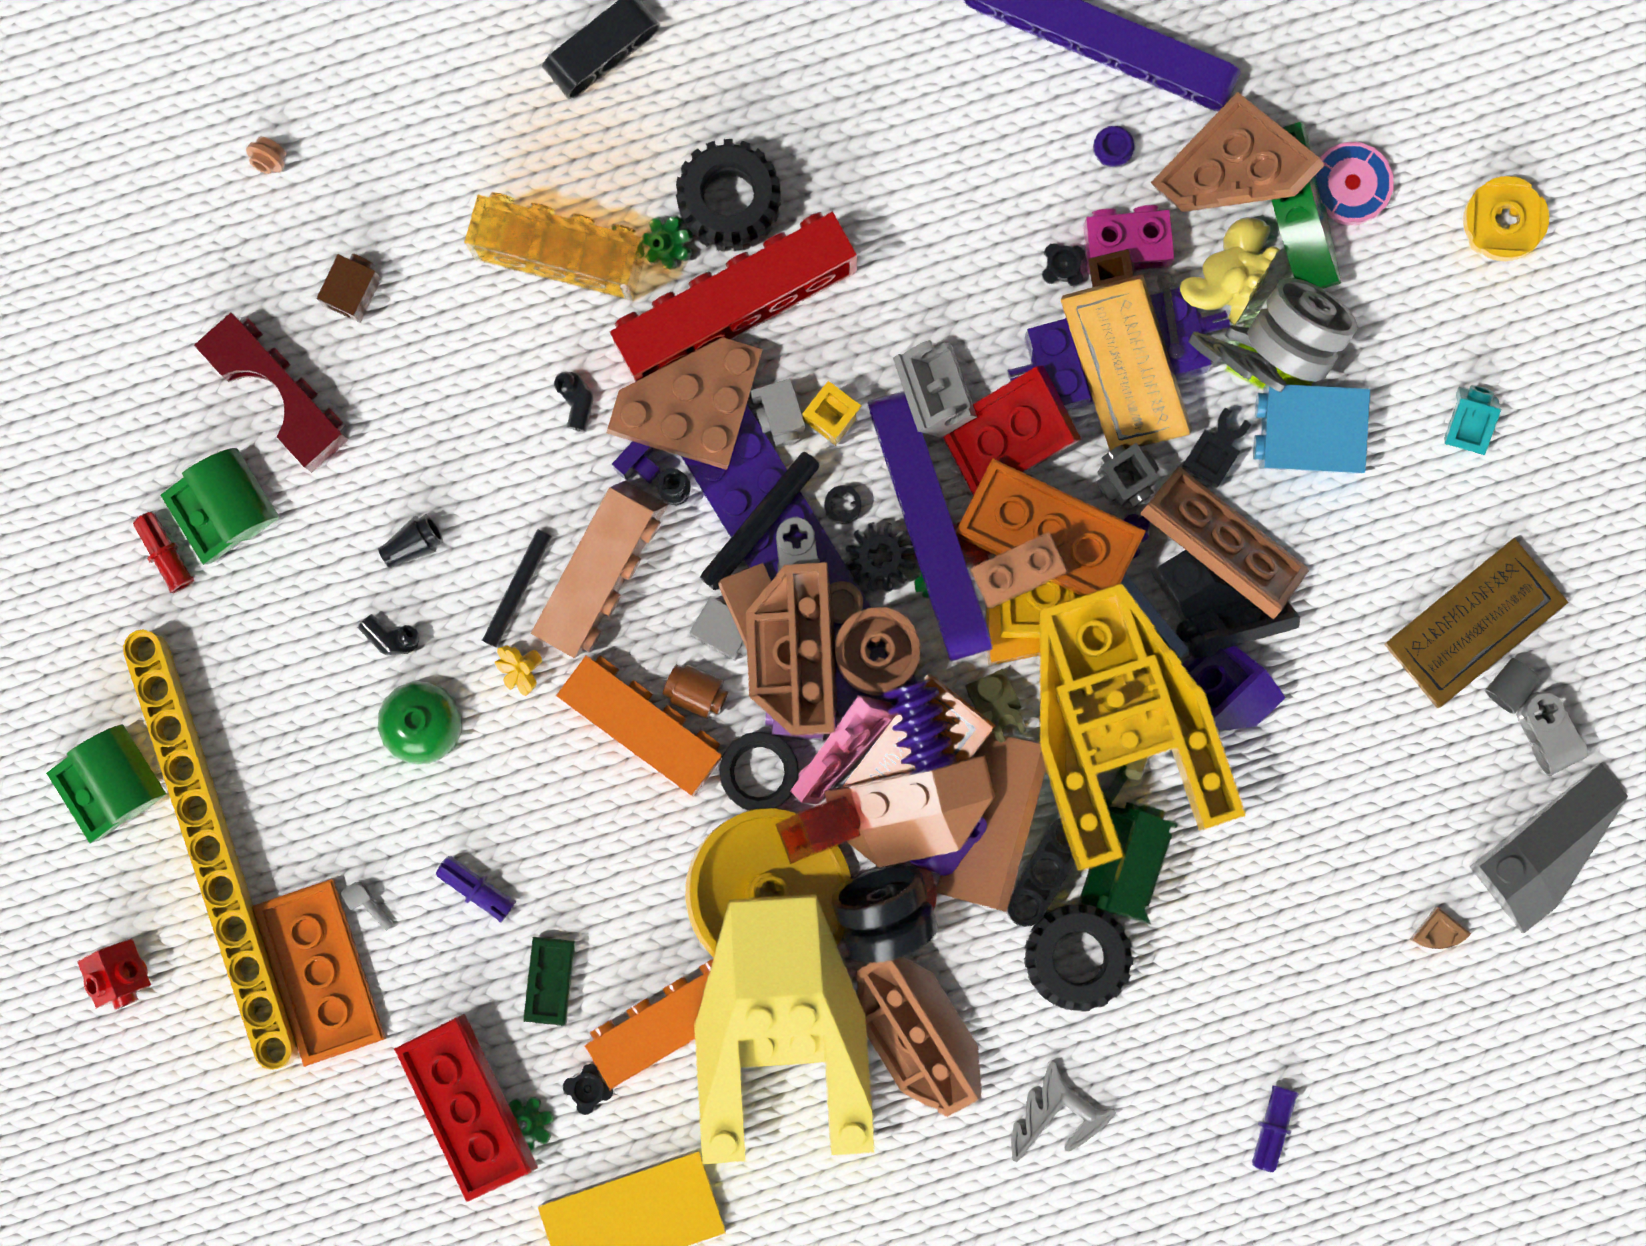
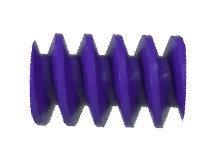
[883,680,956,774]

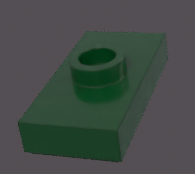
[523,937,576,1026]

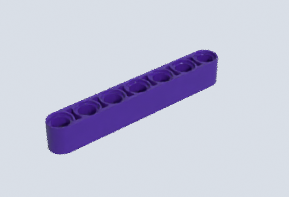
[963,0,1241,111]
[868,391,992,662]

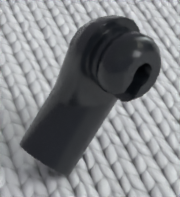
[554,371,594,432]
[357,614,420,655]

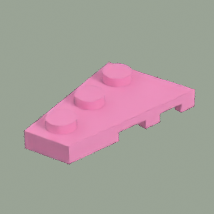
[790,696,896,804]

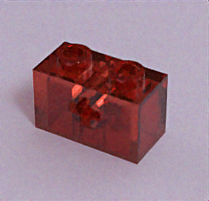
[775,796,861,864]

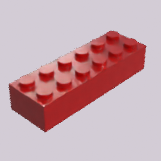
[609,211,857,382]

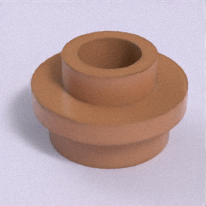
[246,136,287,174]

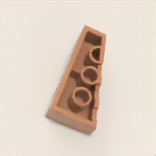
[530,480,668,658]

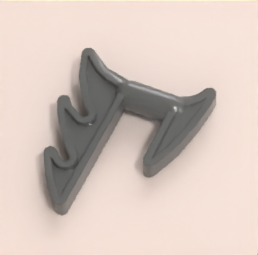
[1188,325,1286,392]

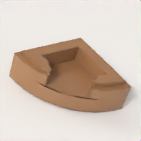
[1409,907,1471,949]

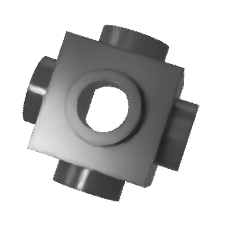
[1096,443,1159,507]

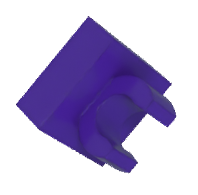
[612,441,661,484]

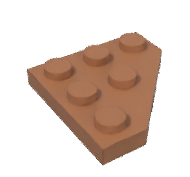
[1151,92,1325,212]
[606,337,763,470]

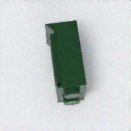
[1078,802,1178,924]

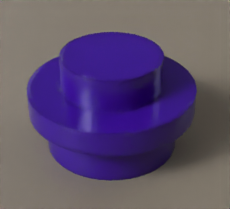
[1093,126,1135,168]

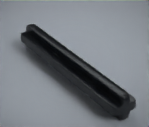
[700,451,820,590]

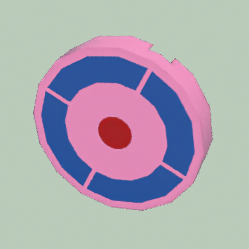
[1316,142,1394,225]

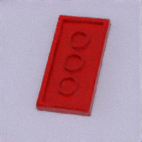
[394,1013,538,1202]

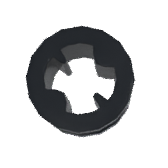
[824,485,862,525]

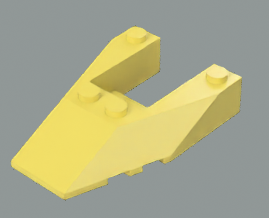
[694,894,874,1164]

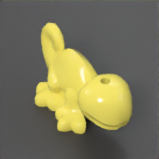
[1180,217,1280,325]

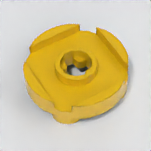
[1463,176,1549,261]

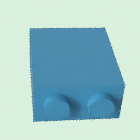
[1253,385,1370,474]

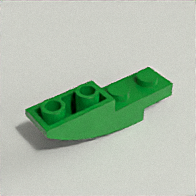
[1271,121,1342,289]

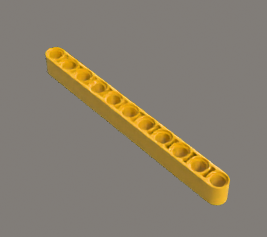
[123,629,299,1070]

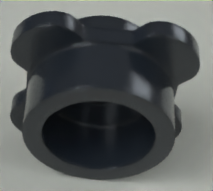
[1042,243,1085,286]
[563,1064,613,1115]

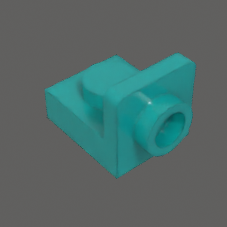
[1444,385,1502,455]

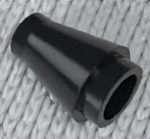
[378,514,443,569]

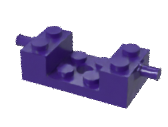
[1007,287,1230,411]

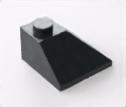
[1152,550,1247,621]

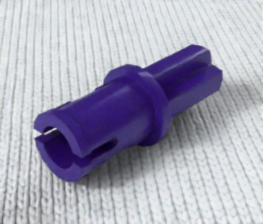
[436,856,517,923]
[1251,1085,1299,1172]

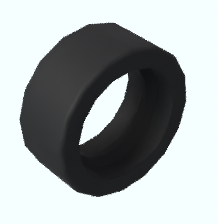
[719,731,799,811]

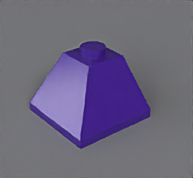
[1182,646,1286,731]

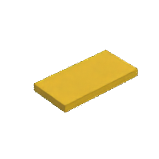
[537,1151,726,1246]

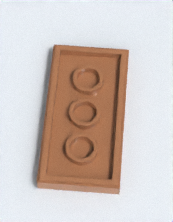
[1140,466,1309,619]
[936,733,1046,912]

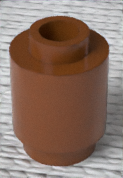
[663,664,728,719]

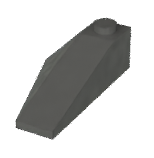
[1469,763,1628,934]

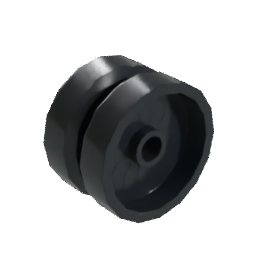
[832,864,938,963]

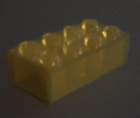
[464,192,646,301]

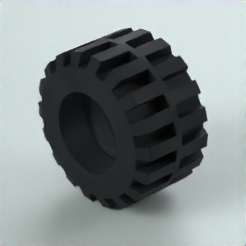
[676,139,781,252]
[1024,904,1134,1012]

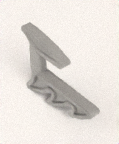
[1011,1061,1116,1162]

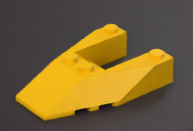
[1040,584,1246,871]

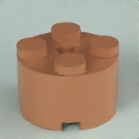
[835,607,920,695]

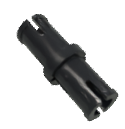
[657,468,691,506]

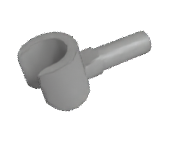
[341,882,394,931]

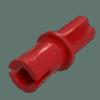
[133,511,194,593]

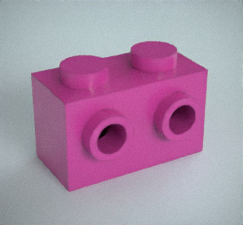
[1083,205,1174,275]

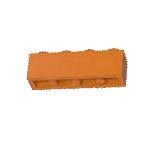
[556,655,722,797]
[584,958,714,1090]

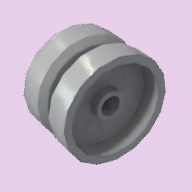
[1247,277,1358,382]

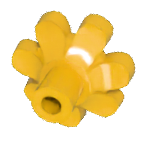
[494,645,542,696]

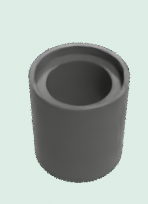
[1484,658,1542,714]

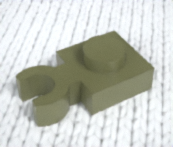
[965,669,1026,743]

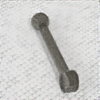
[1157,272,1185,359]

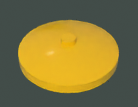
[685,808,851,957]

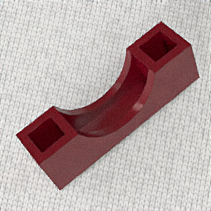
[194,312,348,473]

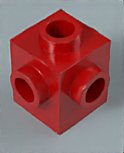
[77,938,151,1010]

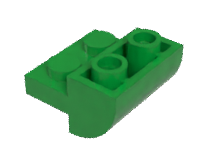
[160,448,280,565]
[46,724,167,844]

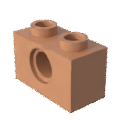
[970,532,1069,608]

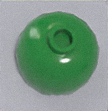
[378,681,462,765]

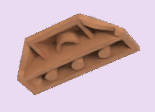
[746,562,837,736]
[824,755,995,867]
[857,957,982,1117]

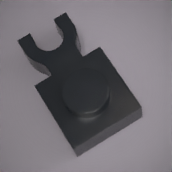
[1182,408,1252,488]

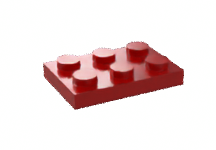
[943,365,1082,496]

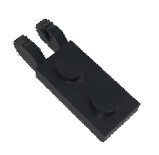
[1176,599,1300,659]

